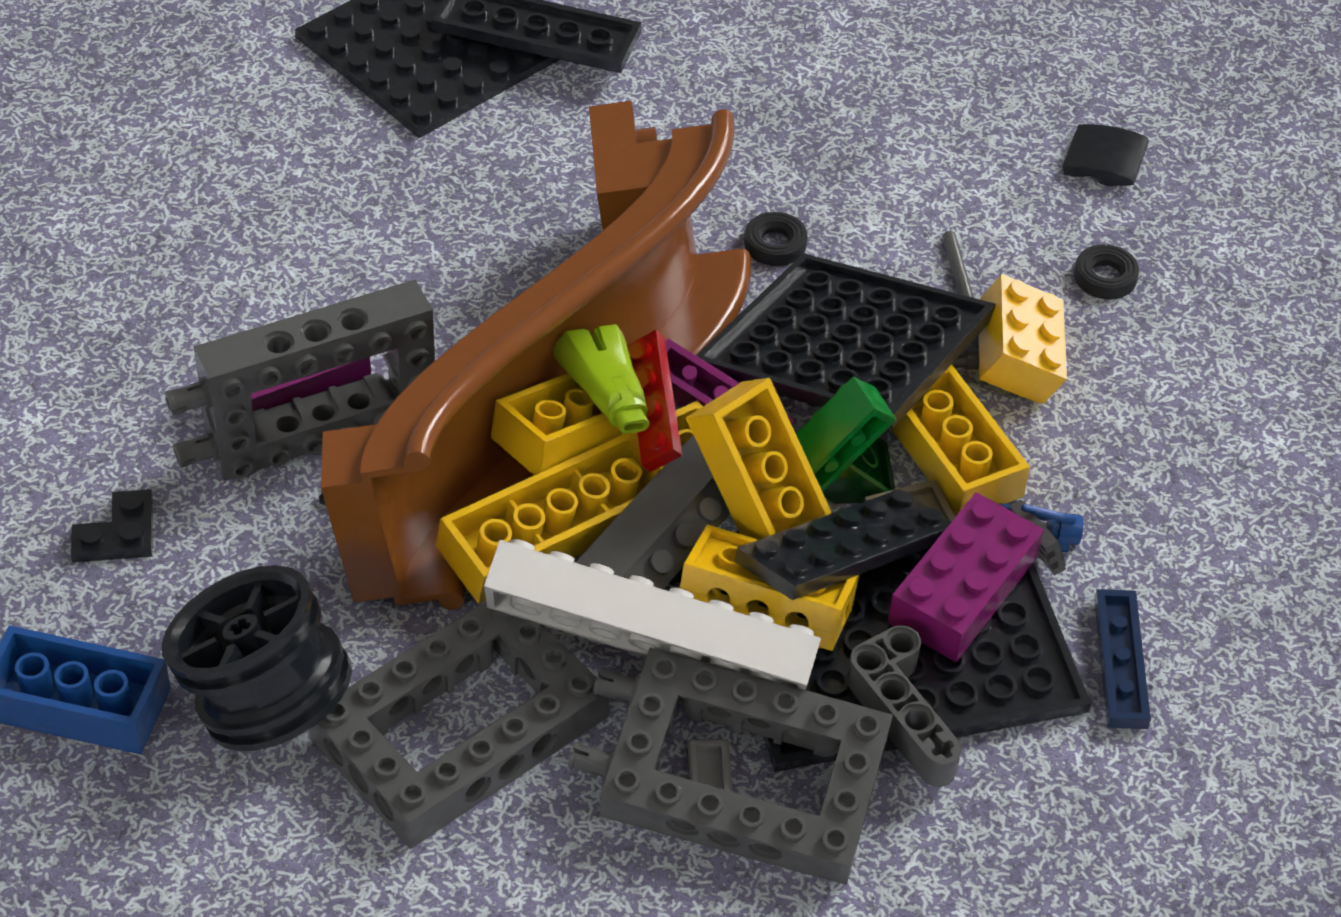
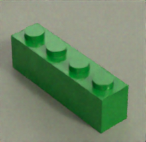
[796,377,897,492]

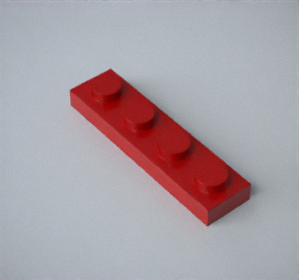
[627,330,683,473]

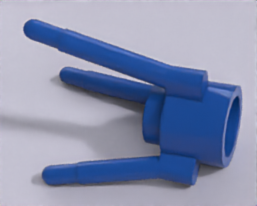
[999,503,1084,553]

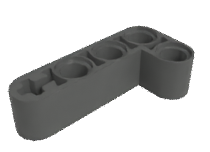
[847,625,961,787]

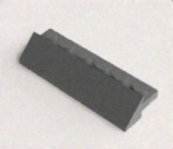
[575,435,730,589]

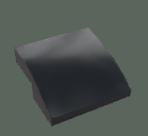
[1062,124,1149,186]

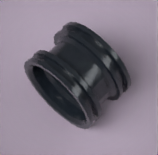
[162,565,352,751]

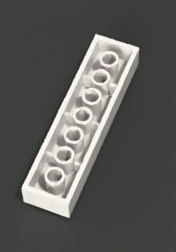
[484,539,821,690]

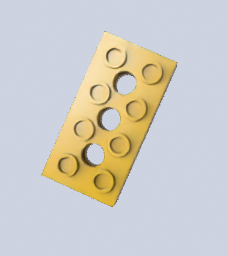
[680,524,860,651]

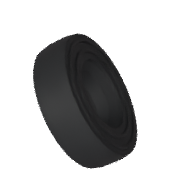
[744,212,808,266]
[1074,244,1139,299]

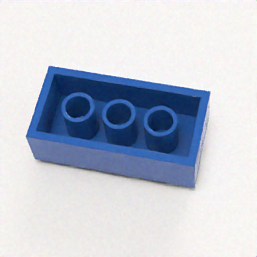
[0,625,171,755]

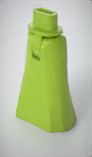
[553,324,650,434]

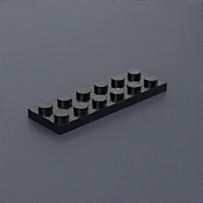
[432,0,642,73]
[734,489,952,600]

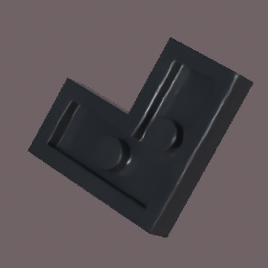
[71,489,153,562]

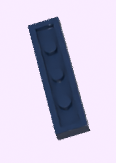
[1094,589,1151,729]

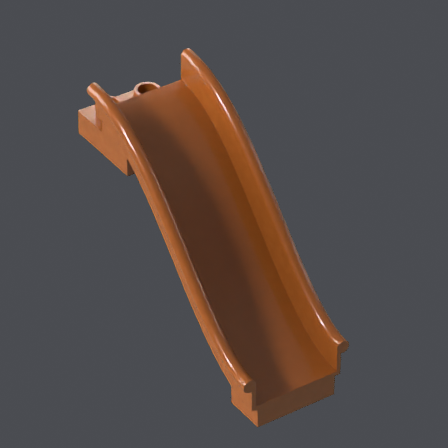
[321,101,751,610]

